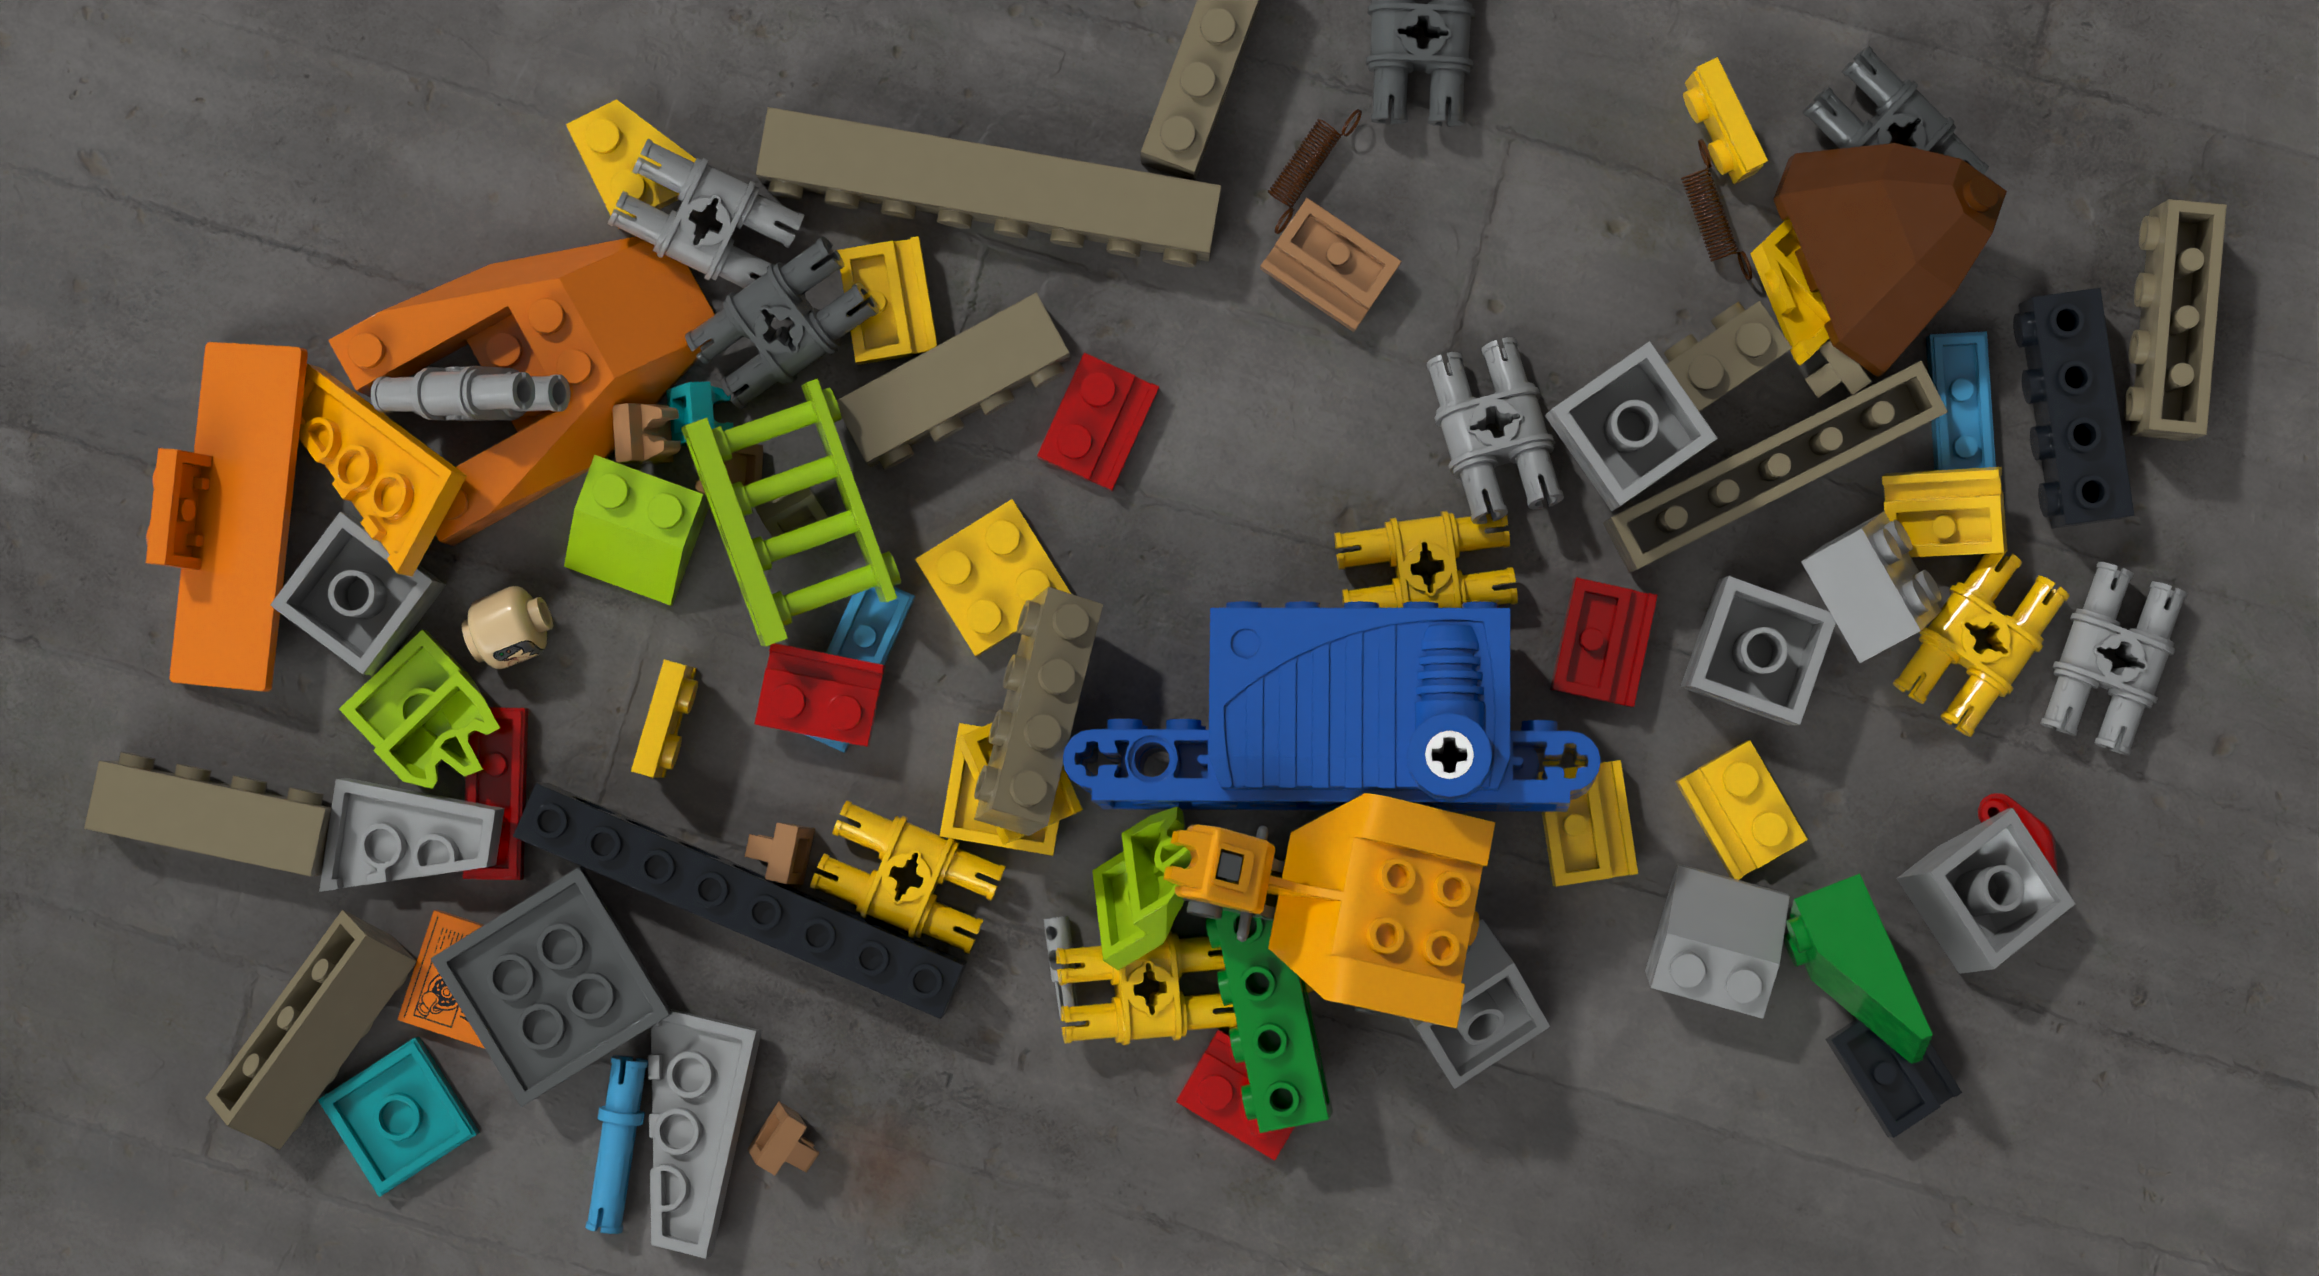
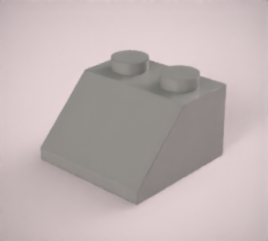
[1896,808,2075,974]
[1645,863,1790,1019]
[1408,919,1550,1089]

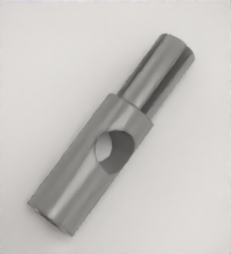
[1043,916,1078,1019]

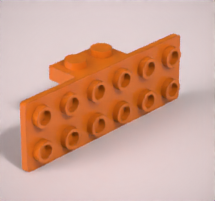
[146,342,308,692]

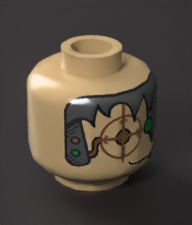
[462,586,553,669]

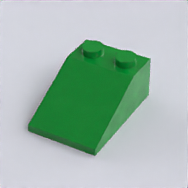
[1784,874,1933,1064]

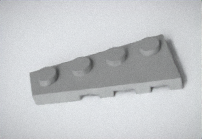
[648,1009,762,1259]

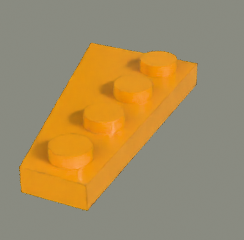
[299,364,467,577]

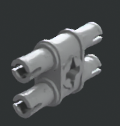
[607,139,804,288]
[1426,337,1564,524]
[371,366,571,422]
[2040,562,2188,756]

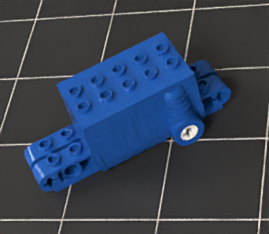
[1063,601,1601,814]

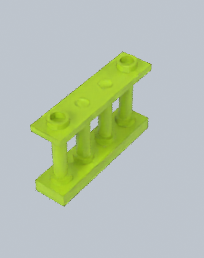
[681,378,901,646]

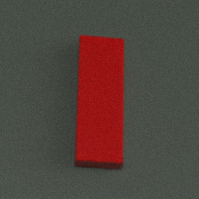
[463,707,528,880]

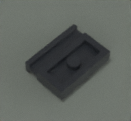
[1825,1019,1962,1138]

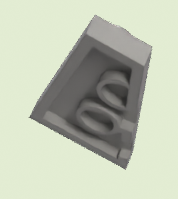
[319,778,505,892]

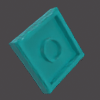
[318,1036,480,1197]

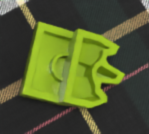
[339,629,500,789]
[1092,806,1191,970]

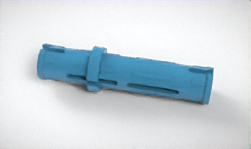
[585,1055,648,1234]

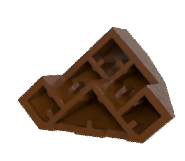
[1773,143,2007,377]

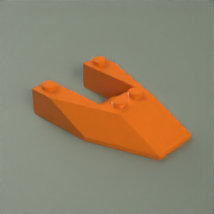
[328,236,715,546]

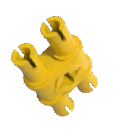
[1334,511,1518,608]
[1893,550,2070,737]
[810,800,1006,954]
[1056,931,1237,1045]

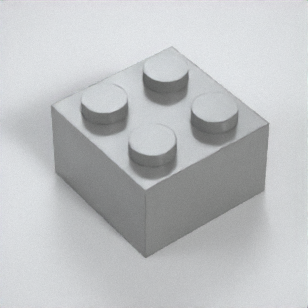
[1545,341,1718,511]
[1801,511,1942,663]
[270,512,447,676]
[1680,576,1836,726]

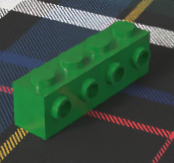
[1205,910,1333,1133]

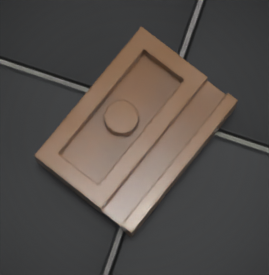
[1260,198,1402,332]

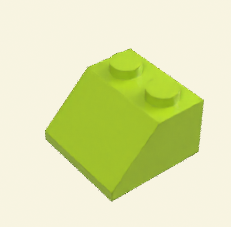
[564,455,709,606]

